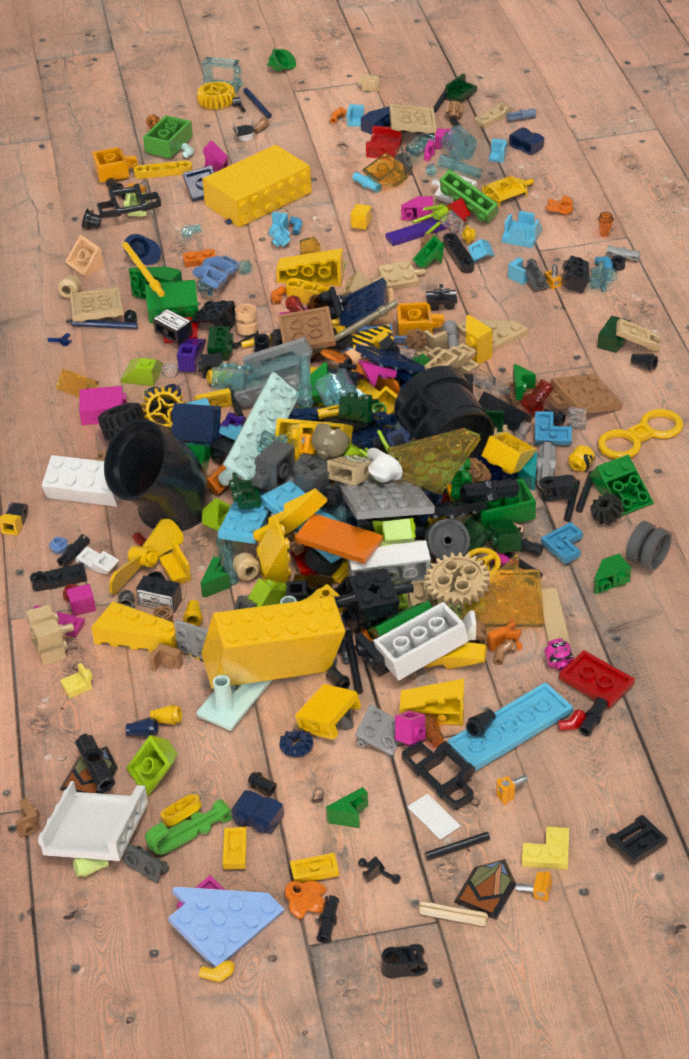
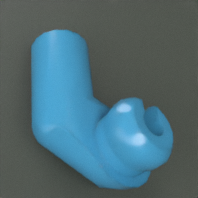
[289,216,303,235]
[595,256,614,274]

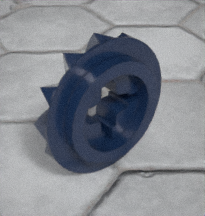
[279,728,314,757]

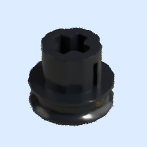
[82,208,102,229]
[319,485,343,513]

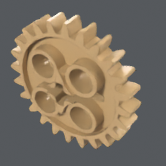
[425,552,490,608]

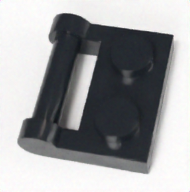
[606,815,668,865]

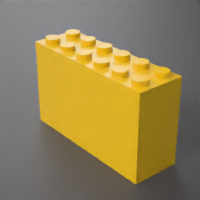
[202,144,312,228]
[201,597,345,689]

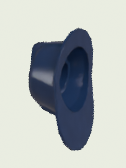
[124,234,161,265]

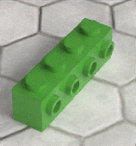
[439,169,499,224]

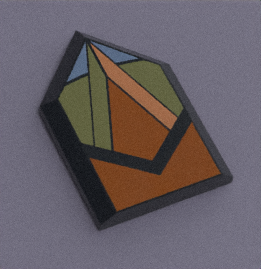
[60,746,118,794]
[455,859,516,920]

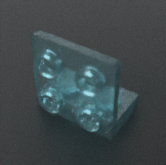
[211,362,259,391]

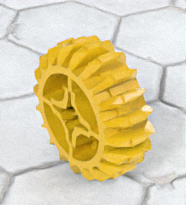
[197,81,236,110]
[141,387,187,431]

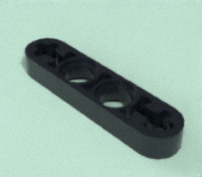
[443,233,474,274]

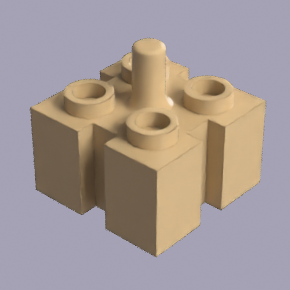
[26,604,74,666]

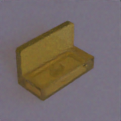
[56,368,99,397]

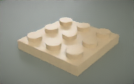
[389,104,436,134]
[70,287,123,322]

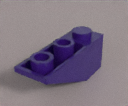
[177,338,206,372]

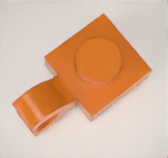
[487,622,521,652]

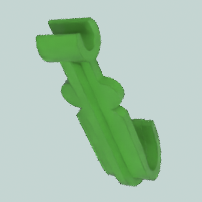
[145,799,233,855]

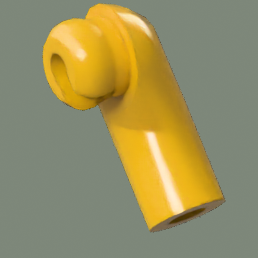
[199,960,235,982]

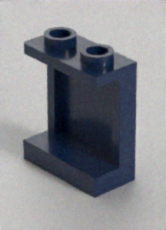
[171,403,221,443]

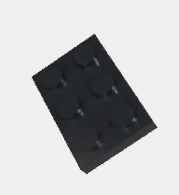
[422,500,487,519]

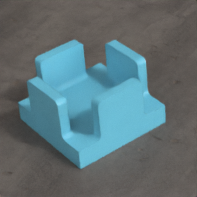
[502,211,542,248]

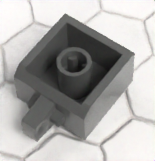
[252,440,295,493]

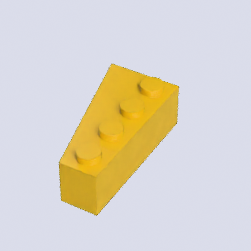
[91,601,178,652]

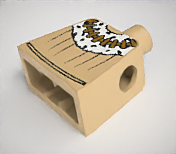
[327,455,372,486]

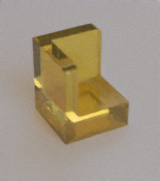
[300,236,321,255]

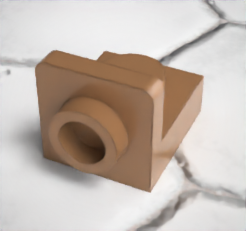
[149,643,183,671]

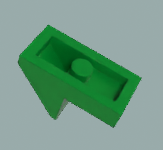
[412,235,444,269]
[513,364,536,400]
[200,556,231,597]
[326,787,369,828]

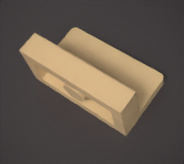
[340,271,371,297]

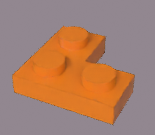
[182,249,219,270]

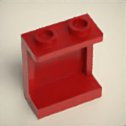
[366,126,402,160]

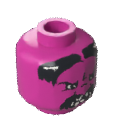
[544,638,574,671]

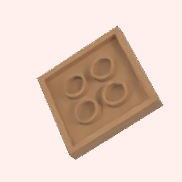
[278,306,336,354]
[550,373,623,415]

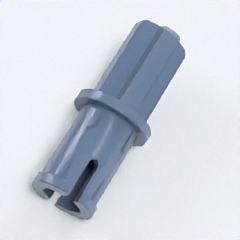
[506,108,536,121]

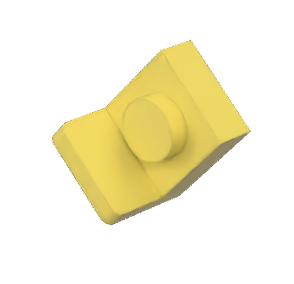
[60,663,93,698]

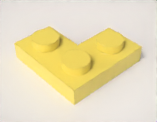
[522,826,569,870]

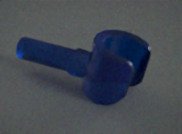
[48,333,72,347]

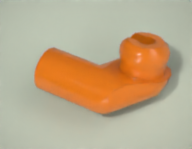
[330,107,347,124]
[271,285,286,304]

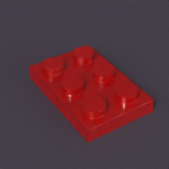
[559,650,635,708]

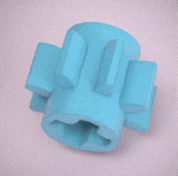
[271,227,291,247]

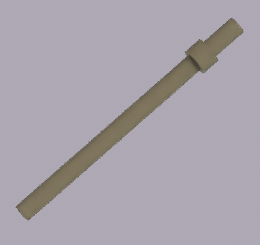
[311,300,399,357]

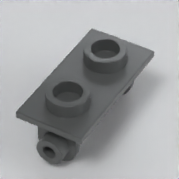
[394,148,413,175]
[522,259,550,290]
[123,843,169,884]

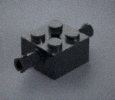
[334,569,414,623]

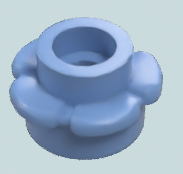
[49,537,68,554]

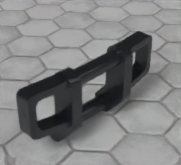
[97,183,161,218]
[402,741,475,810]

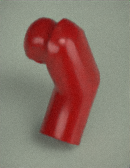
[558,709,586,731]

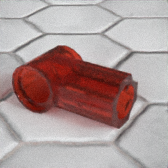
[521,379,554,417]

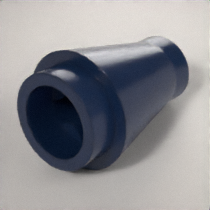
[125,717,158,737]

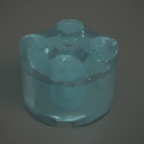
[442,125,477,161]
[314,368,358,407]

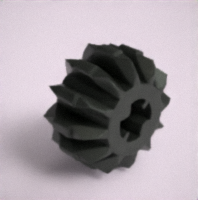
[590,493,624,526]

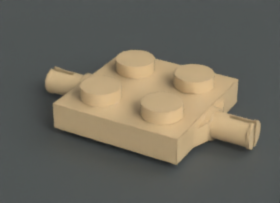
[371,260,426,291]

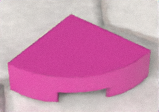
[424,140,435,161]

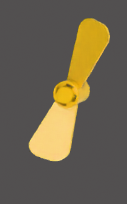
[109,519,184,594]

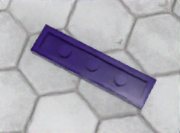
[385,218,449,246]

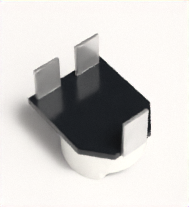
[232,120,254,141]

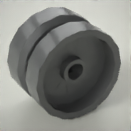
[423,518,470,561]
[626,520,672,571]

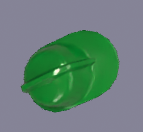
[267,49,296,72]

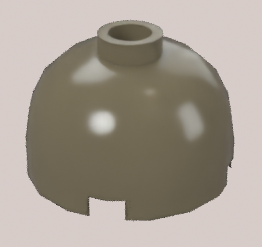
[311,423,350,459]

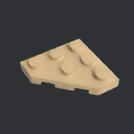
[457,319,528,353]

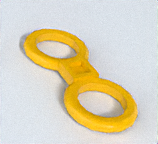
[597,409,684,459]

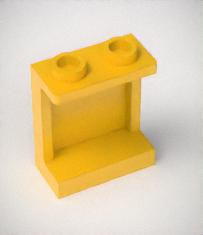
[295,684,362,740]

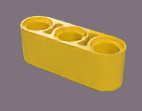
[285,278,330,304]

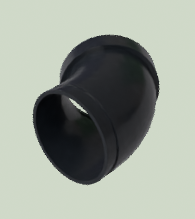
[104,419,211,531]

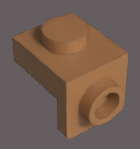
[15,797,40,838]

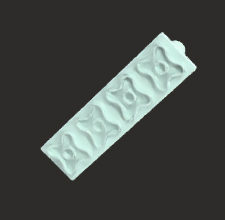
[218,372,300,486]
[196,596,297,731]

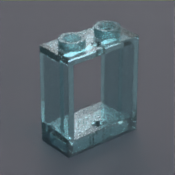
[202,57,243,93]

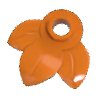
[545,195,573,215]
[284,881,327,919]

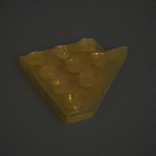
[388,428,481,495]
[462,554,545,627]

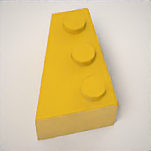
[399,678,464,726]

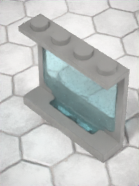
[234,337,313,408]

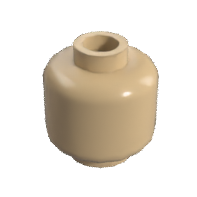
[58,275,81,299]
[232,552,260,581]

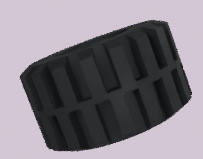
[97,403,145,441]

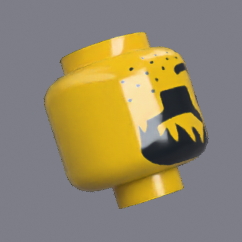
[568,445,595,472]

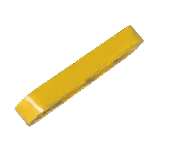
[133,161,193,179]

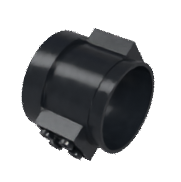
[394,366,496,463]

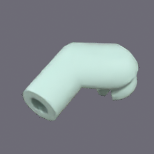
[181,143,194,159]

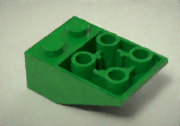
[128,266,182,300]
[590,454,654,516]

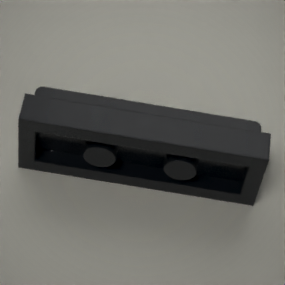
[478,391,533,432]

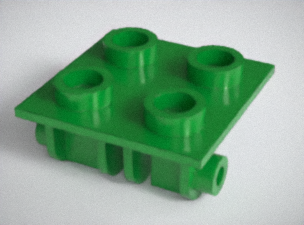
[451,451,472,500]

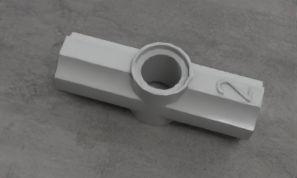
[536,442,556,490]

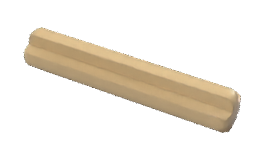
[419,901,488,926]

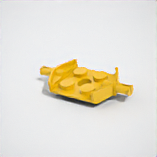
[481,176,534,207]

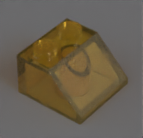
[362,153,408,187]

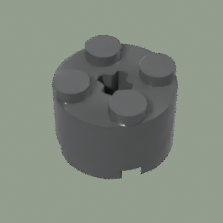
[293,453,332,493]

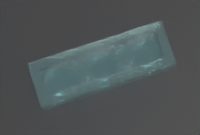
[405,132,435,157]

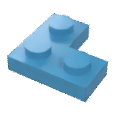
[535,411,572,445]
[541,522,583,565]

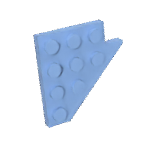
[168,887,284,968]

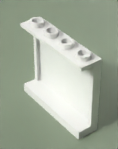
[38,781,148,861]

